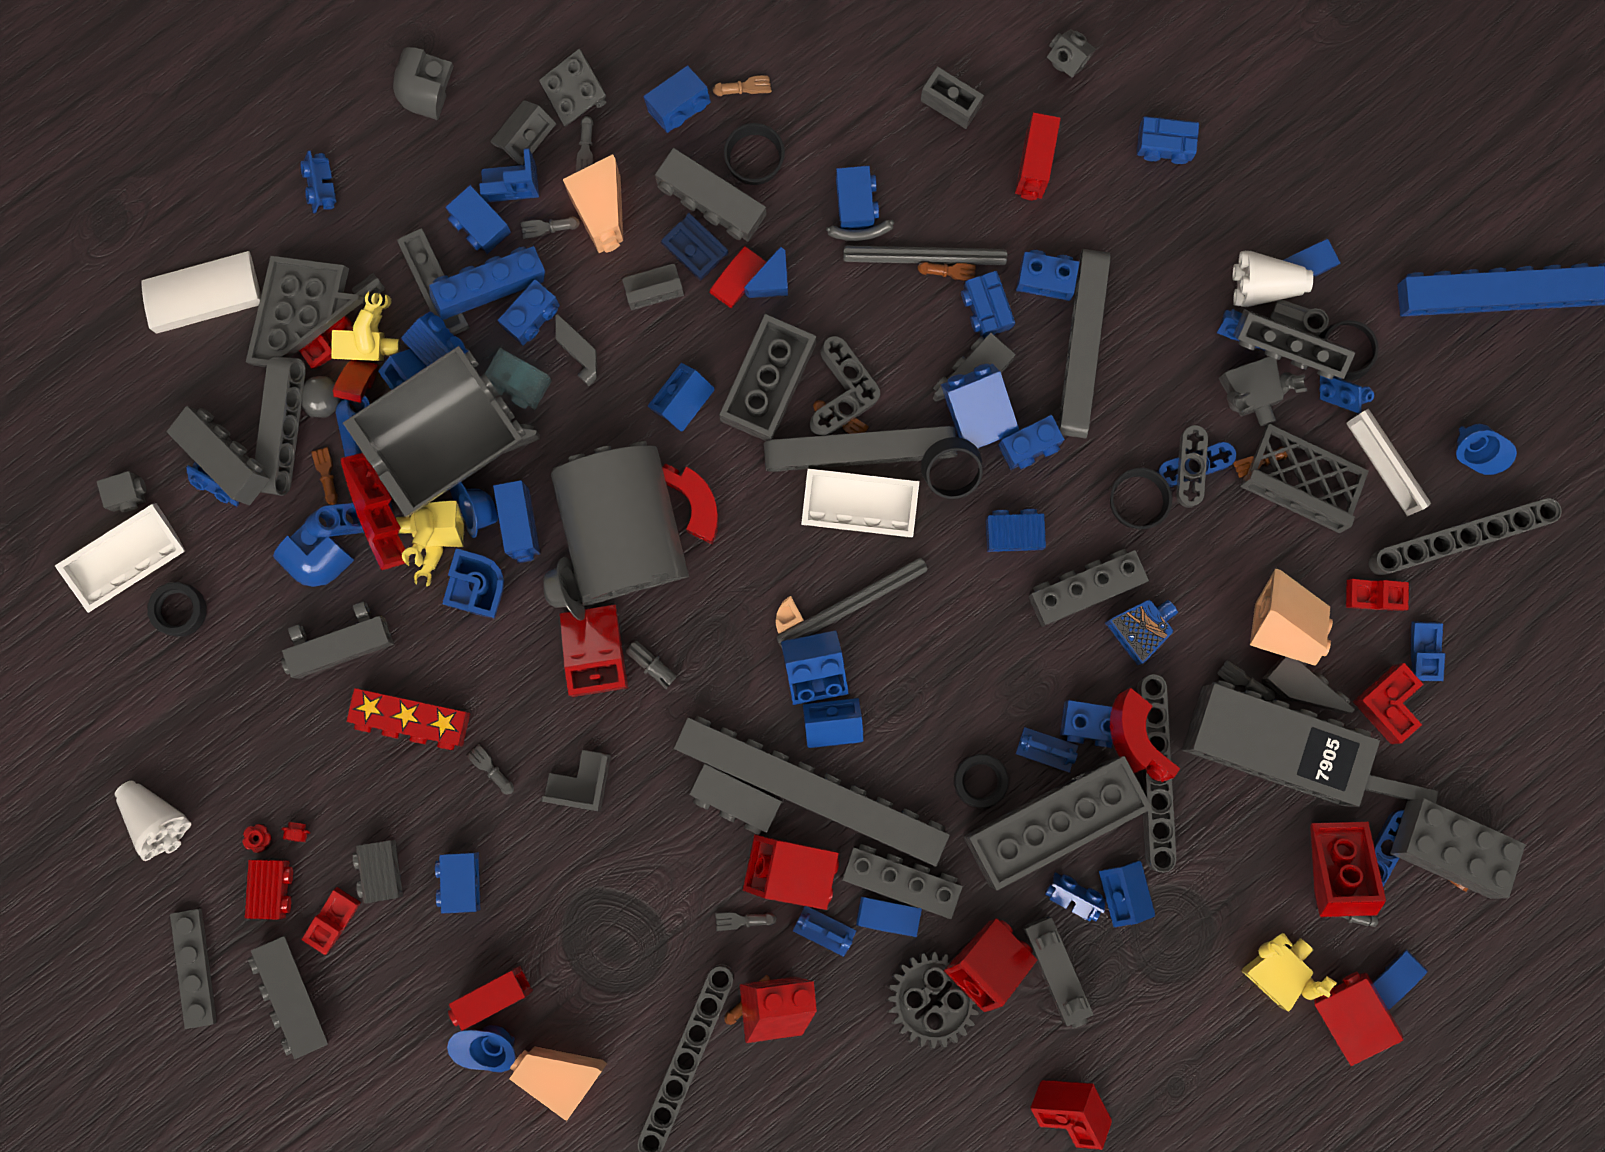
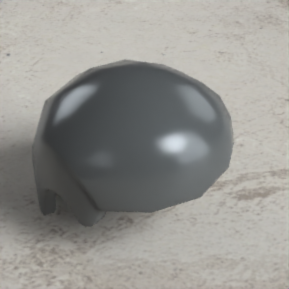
[301,376,342,418]

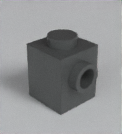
[96,471,147,512]

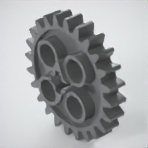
[886,952,979,1048]

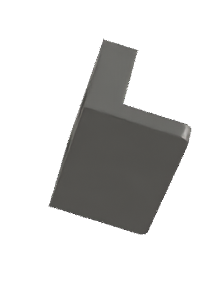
[491,100,556,166]
[622,264,684,310]

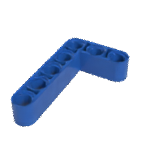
[305,395,393,538]

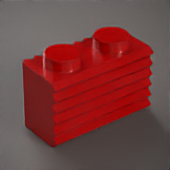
[245,859,293,920]

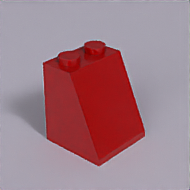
[743,834,839,910]
[943,918,1037,1012]
[740,977,817,1043]

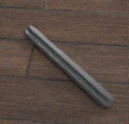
[843,246,1008,265]
[777,558,928,648]

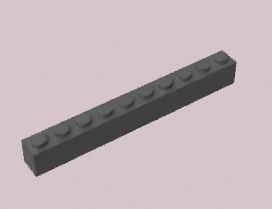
[674,715,950,866]

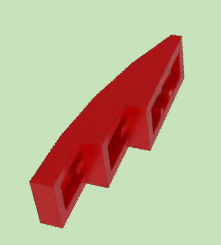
[341,453,410,570]

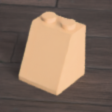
[563,154,623,253]
[1250,568,1333,666]
[509,1047,607,1121]

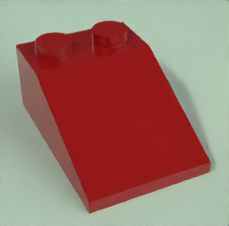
[1311,822,1386,917]

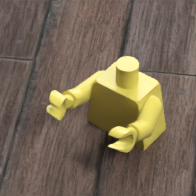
[332,292,400,361]
[396,501,464,586]
[1241,933,1337,1012]

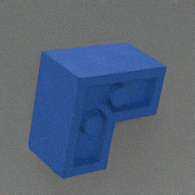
[479,148,539,202]

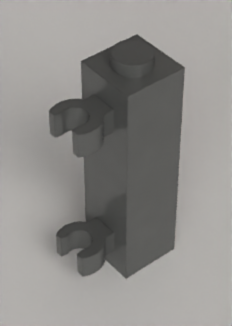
[281,601,394,679]
[1022,916,1094,1028]

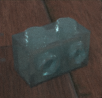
[485,348,552,409]

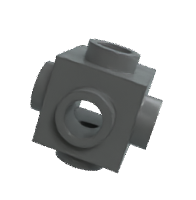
[1047,29,1096,77]

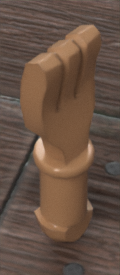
[713,75,772,96]

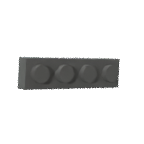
[397,228,470,336]
[170,908,217,1029]

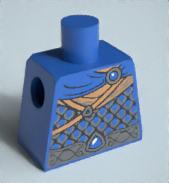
[1105,600,1178,665]

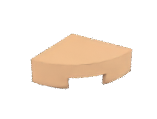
[776,596,804,634]

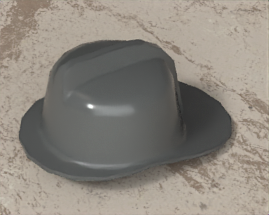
[543,557,585,621]

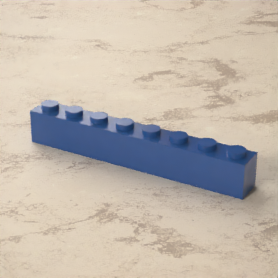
[1397,263,1605,317]

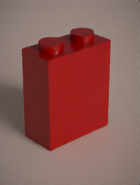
[1015,113,1061,200]
[448,966,533,1030]
[1314,972,1404,1066]

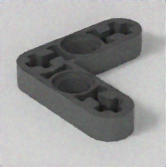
[810,336,880,436]

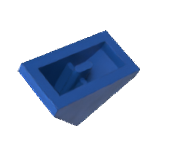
[744,247,788,298]

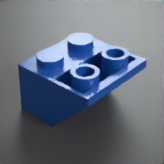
[781,631,849,705]

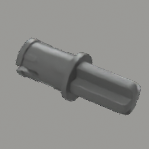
[626,641,678,689]

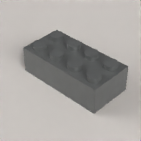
[719,314,816,441]
[1390,799,1526,899]

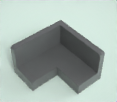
[541,750,611,811]

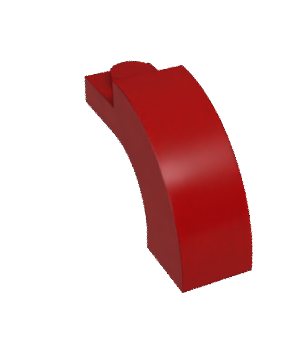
[662,464,718,545]
[1110,688,1180,782]

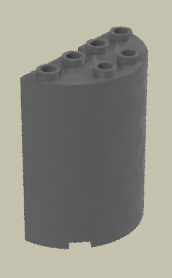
[343,346,526,518]
[551,441,689,606]

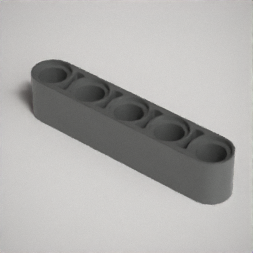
[255,356,305,496]

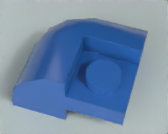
[273,524,354,587]
[442,548,504,619]

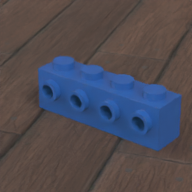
[429,246,545,320]

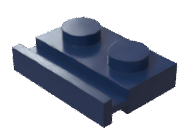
[661,213,729,281]

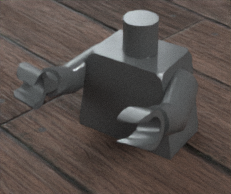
[1219,357,1307,426]

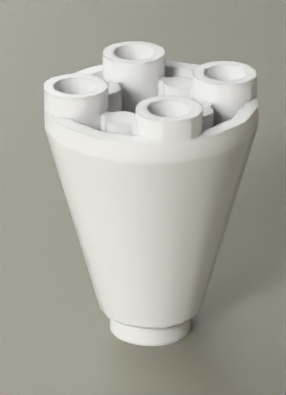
[1233,251,1313,307]
[115,781,191,861]

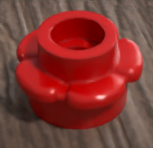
[281,822,310,842]
[242,824,271,853]

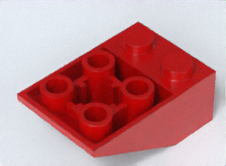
[560,605,628,697]

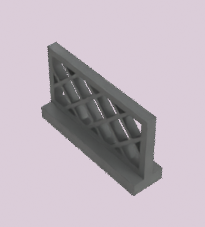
[1240,424,1369,533]

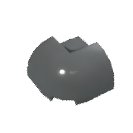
[393,47,454,120]

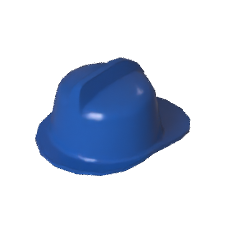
[1456,424,1517,475]
[450,482,498,538]
[447,1025,516,1072]

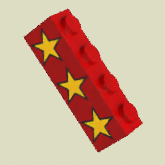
[346,688,470,751]

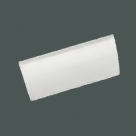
[141,251,261,334]
[1346,409,1431,516]
[801,469,919,537]
[55,503,185,613]

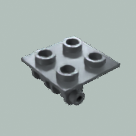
[539,49,606,127]

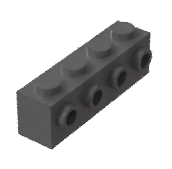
[655,148,766,242]
[1233,309,1355,380]
[167,406,270,505]
[1028,549,1149,627]
[842,844,963,919]
[247,936,328,1060]

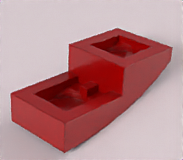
[709,246,767,308]
[300,315,353,369]
[333,360,379,403]
[1346,579,1409,611]
[302,887,361,955]

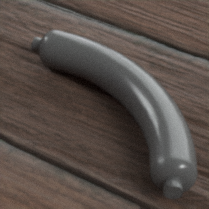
[826,220,895,241]

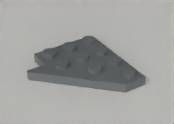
[246,256,364,367]

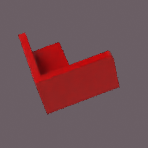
[1353,663,1424,744]
[1030,1080,1112,1150]

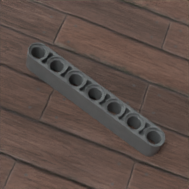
[1058,249,1110,438]
[763,426,958,472]
[1368,498,1562,576]
[1136,674,1176,873]
[638,964,734,1152]

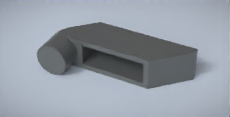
[555,314,597,386]

